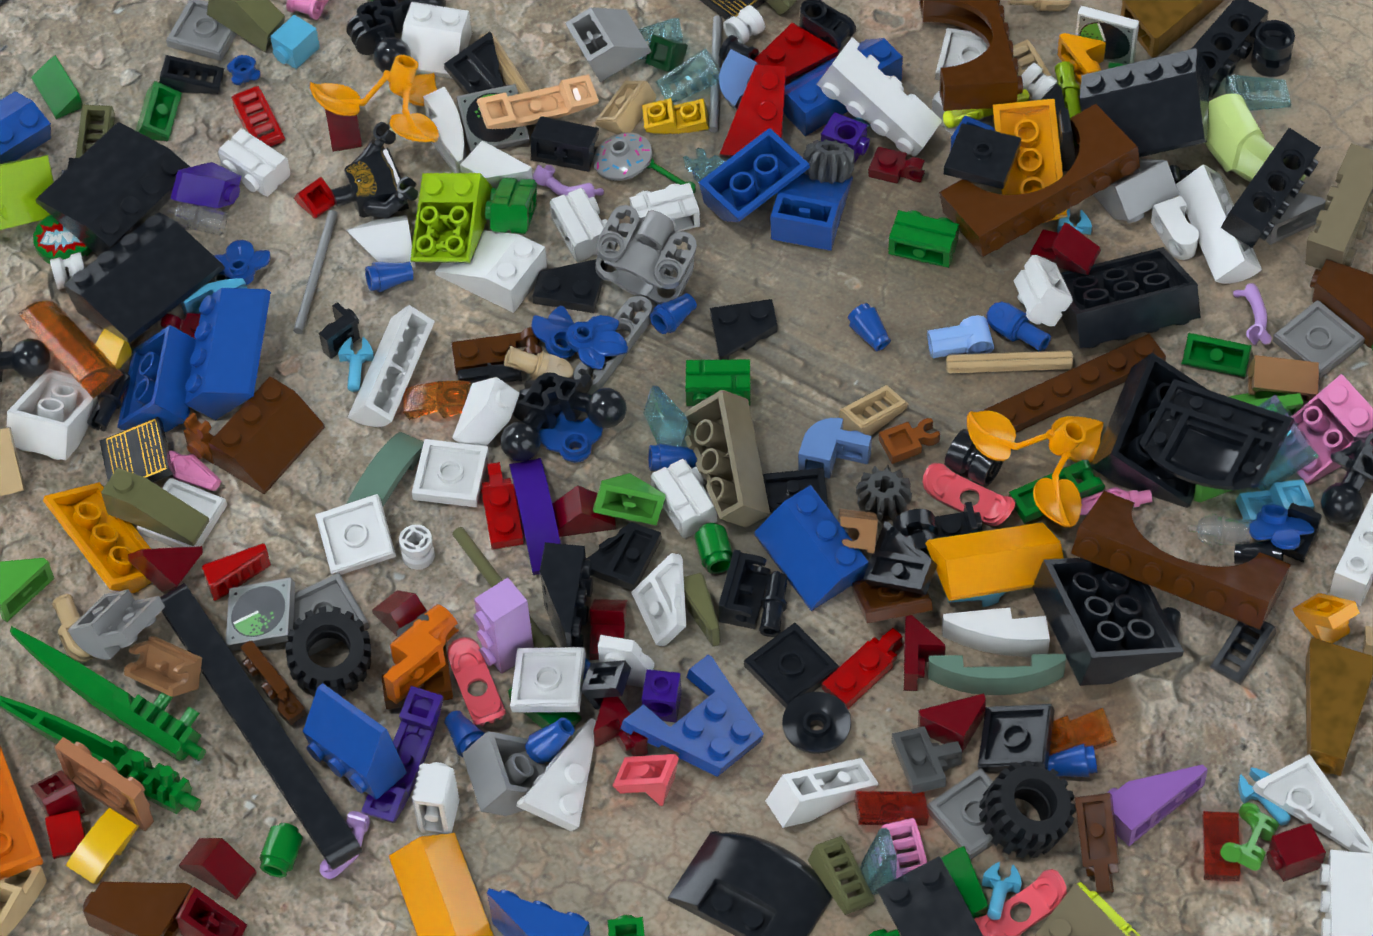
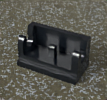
[531,116,599,172]
[718,549,770,629]

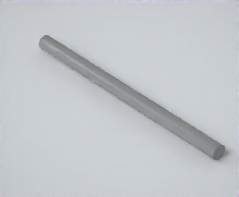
[709,16,722,133]
[293,210,338,334]

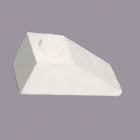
[766,758,879,828]

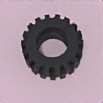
[285,606,371,697]
[979,761,1076,858]

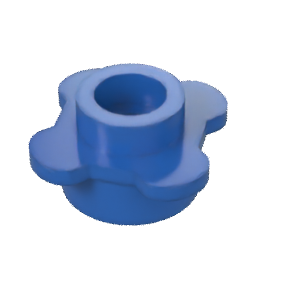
[227,55,261,85]

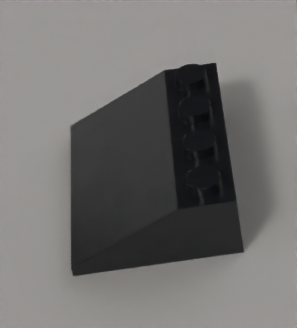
[1080,48,1210,157]
[35,122,190,256]
[63,212,225,343]
[1061,247,1201,348]
[1091,353,1208,508]
[1032,558,1184,686]

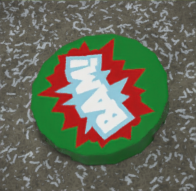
[33,215,92,264]

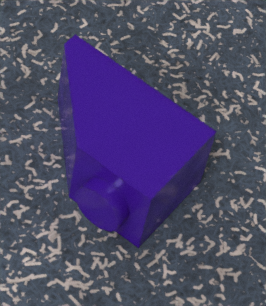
[170,162,242,209]

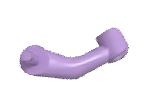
[533,165,604,198]
[1233,283,1272,345]
[320,811,370,879]

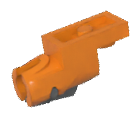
[383,604,459,704]

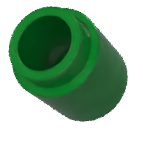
[694,523,733,574]
[259,823,303,878]

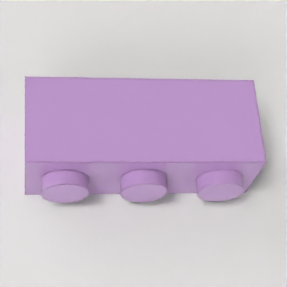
[473,578,534,674]

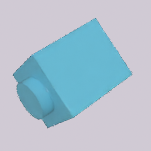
[270,15,320,69]

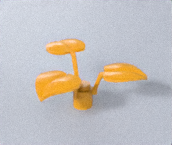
[310,55,439,142]
[967,411,1104,528]

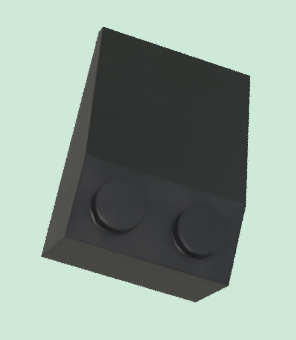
[877,856,983,936]

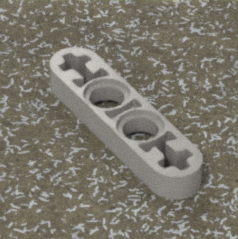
[573,296,652,394]

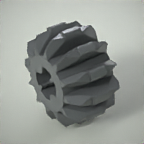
[803,139,855,184]
[856,465,912,522]

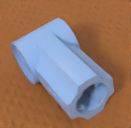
[927,315,994,358]

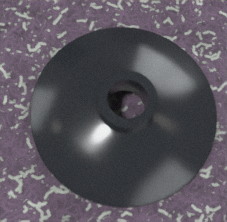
[782,692,851,754]

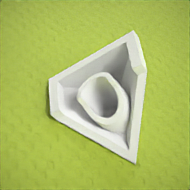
[346,215,416,267]

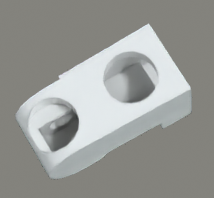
[1151,196,1199,260]

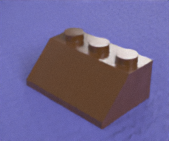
[209,377,325,494]

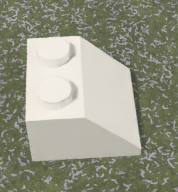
[402,2,472,78]

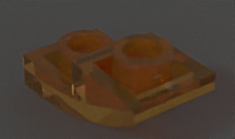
[403,381,472,420]
[1049,708,1117,756]

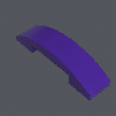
[509,458,561,575]
[361,686,444,823]

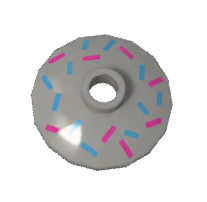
[593,132,653,181]

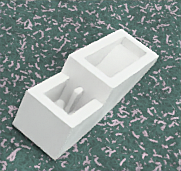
[423,87,466,173]
[942,607,1050,657]

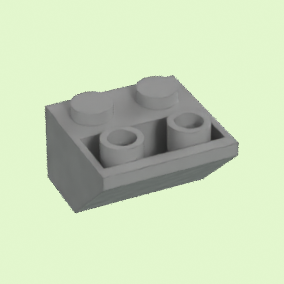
[565,7,652,82]

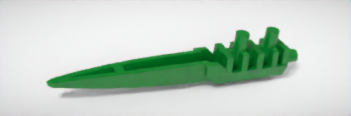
[10,626,206,761]
[0,696,202,814]

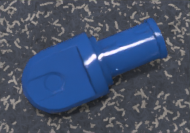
[986,301,1051,351]

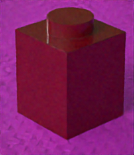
[1266,823,1326,882]

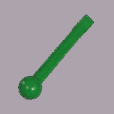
[647,158,696,193]

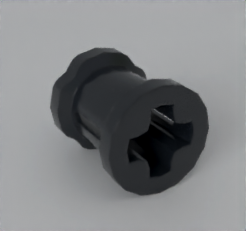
[719,35,759,61]

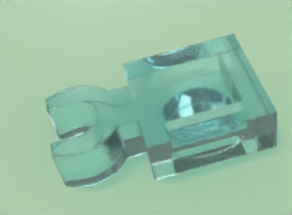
[683,148,725,183]

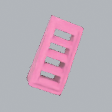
[881,818,927,880]

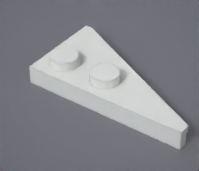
[516,718,596,831]
[1253,754,1373,853]

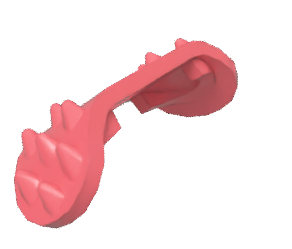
[923,463,1016,526]
[447,637,506,726]
[974,869,1067,936]

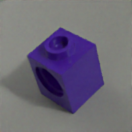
[821,112,870,162]
[642,669,682,722]

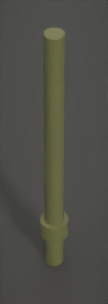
[452,527,557,648]

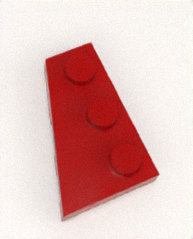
[754,22,839,86]
[719,65,786,157]

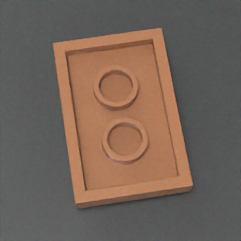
[54,737,154,831]

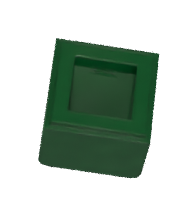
[645,34,688,73]

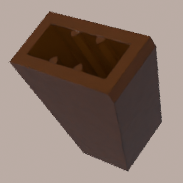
[1310,259,1373,349]
[83,882,193,936]

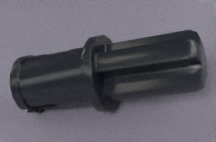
[457,362,522,389]
[87,370,130,431]
[759,571,788,637]

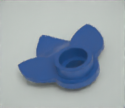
[214,240,271,285]
[531,305,586,360]
[566,315,628,370]
[539,411,603,463]
[1249,504,1314,550]

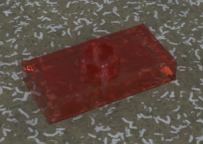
[854,791,929,826]
[1202,811,1240,881]

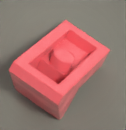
[612,754,679,806]

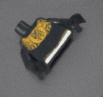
[331,122,418,218]

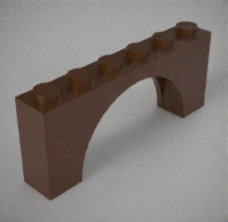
[919,0,1023,111]
[939,104,1140,257]
[1071,491,1291,629]

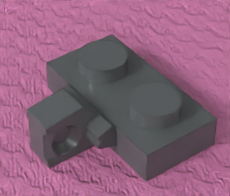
[892,726,962,794]

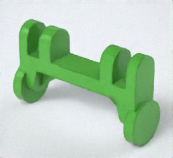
[1220,803,1279,870]

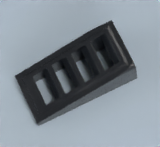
[159,55,224,94]
[1057,107,1076,171]
[1210,621,1276,685]

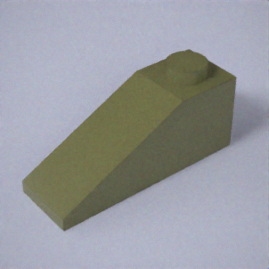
[101,468,209,546]

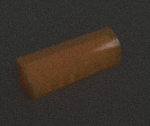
[18,301,123,399]

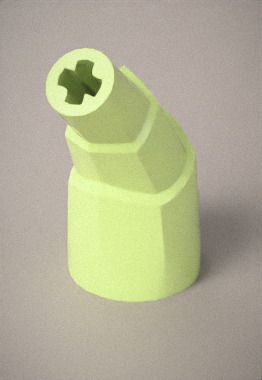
[1204,93,1306,182]

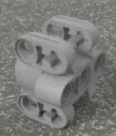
[595,205,697,305]

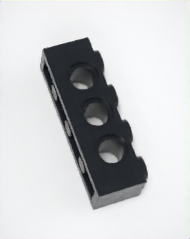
[1191,0,1269,98]
[1221,128,1321,248]

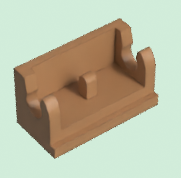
[1247,355,1319,401]
[838,509,878,554]
[124,636,202,697]

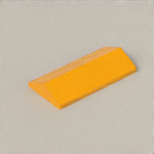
[993,99,1067,223]
[43,482,152,593]
[925,522,1064,601]
[389,833,493,936]

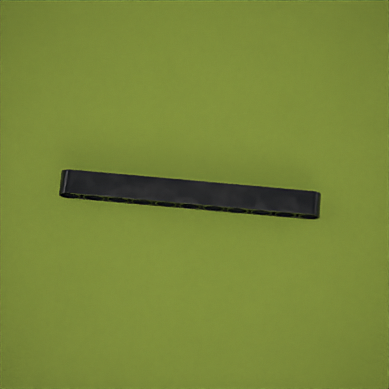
[160,583,363,870]

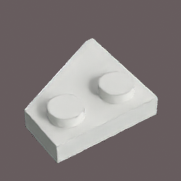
[631,553,686,646]
[598,635,655,688]

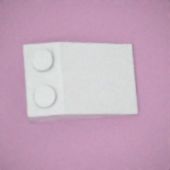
[435,230,548,313]
[7,369,107,460]

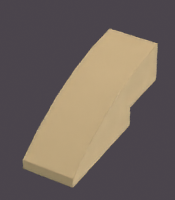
[0,865,47,936]

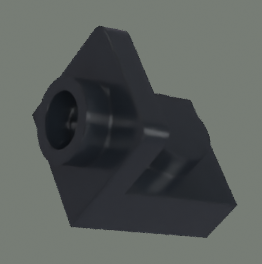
[319,302,360,359]
[935,502,983,538]
[1284,503,1322,563]
[581,660,631,710]

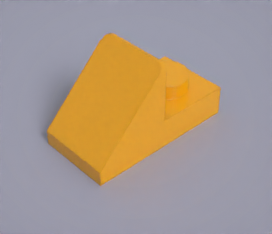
[1057,33,1106,85]
[1293,593,1360,644]

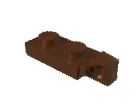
[240,640,307,725]
[1075,793,1120,894]

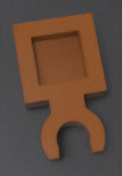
[184,413,214,464]
[879,418,940,464]

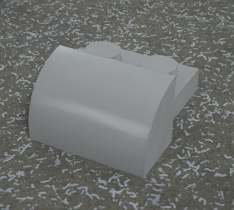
[68,589,165,659]

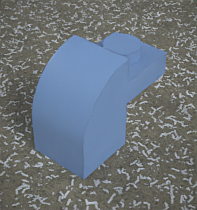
[719,49,758,110]
[798,418,872,479]

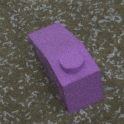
[1107,765,1208,846]

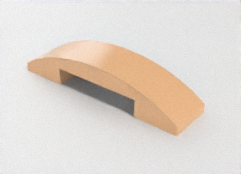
[477,74,599,129]

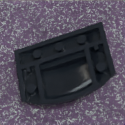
[1140,379,1294,490]
[668,831,832,936]

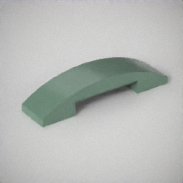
[346,432,424,507]
[928,654,1066,695]

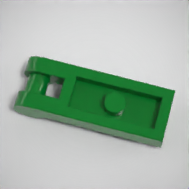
[1009,460,1105,524]

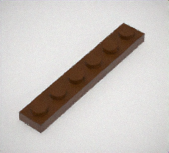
[984,334,1166,433]

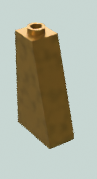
[1121,0,1224,58]
[1305,637,1373,776]

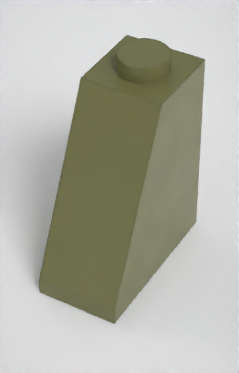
[207,0,285,52]

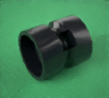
[1251,20,1295,77]
[944,429,1004,487]
[893,509,939,558]

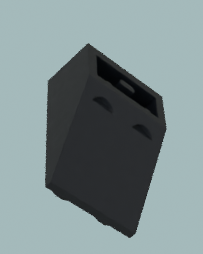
[540,542,593,647]

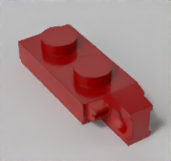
[481,462,524,550]
[822,628,903,709]

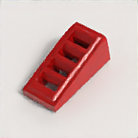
[232,86,285,147]
[202,543,271,601]

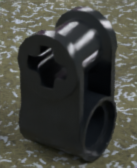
[799,0,857,50]

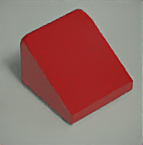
[294,177,335,219]
[45,810,86,859]

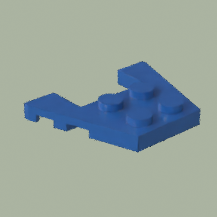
[621,654,764,777]

